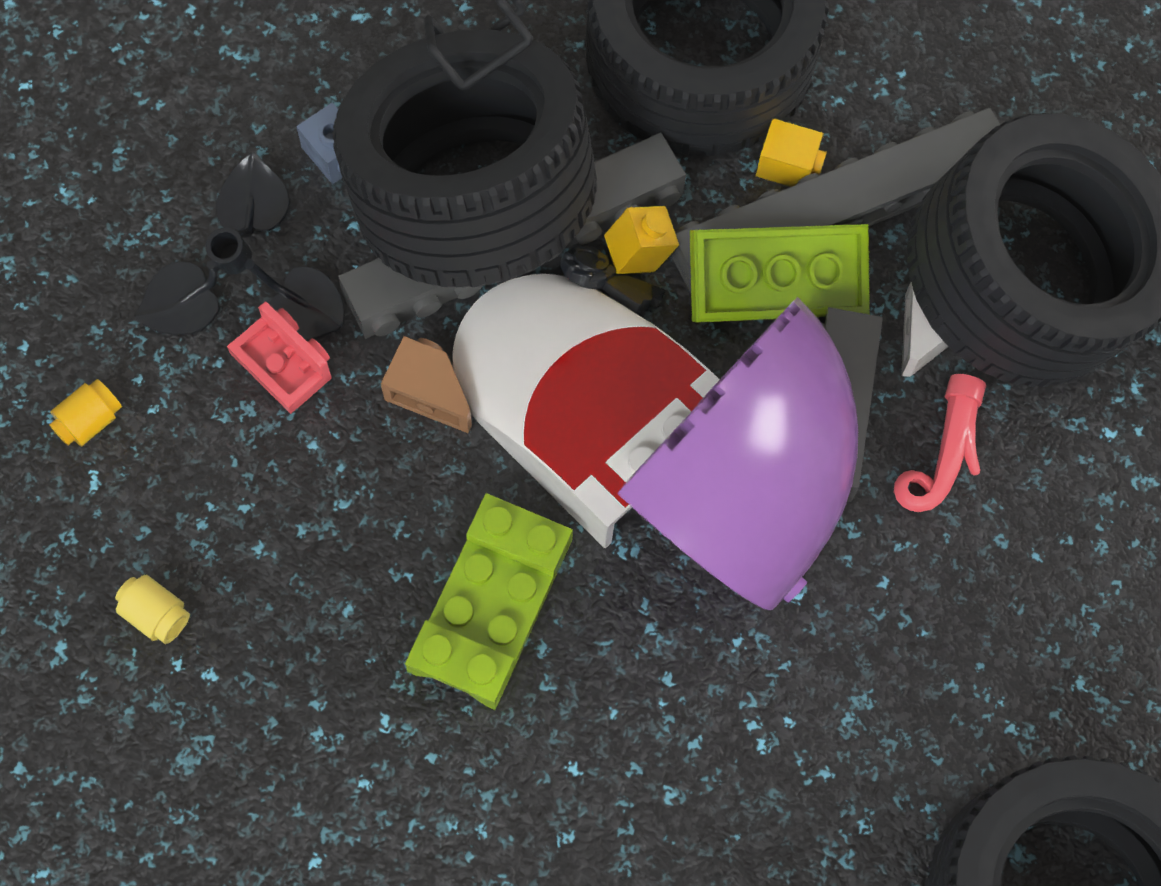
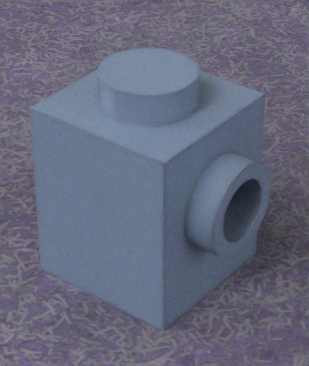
[296,102,342,185]

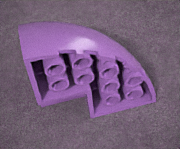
[617,296,858,610]

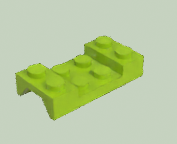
[405,493,573,710]

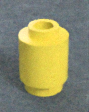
[115,575,190,644]

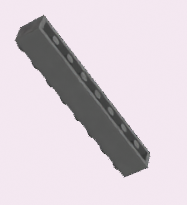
[671,108,1000,294]
[338,133,686,339]

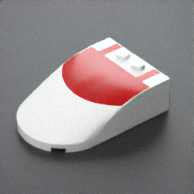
[453,274,720,548]

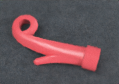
[894,374,986,512]

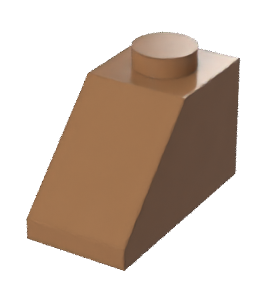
[381,336,472,433]

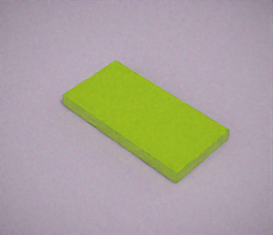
[690,224,870,322]

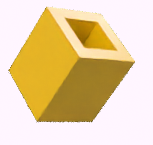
[756,119,827,187]
[604,206,679,274]

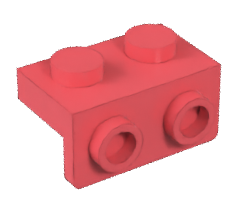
[227,301,332,414]

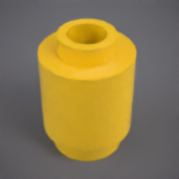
[49,379,122,447]

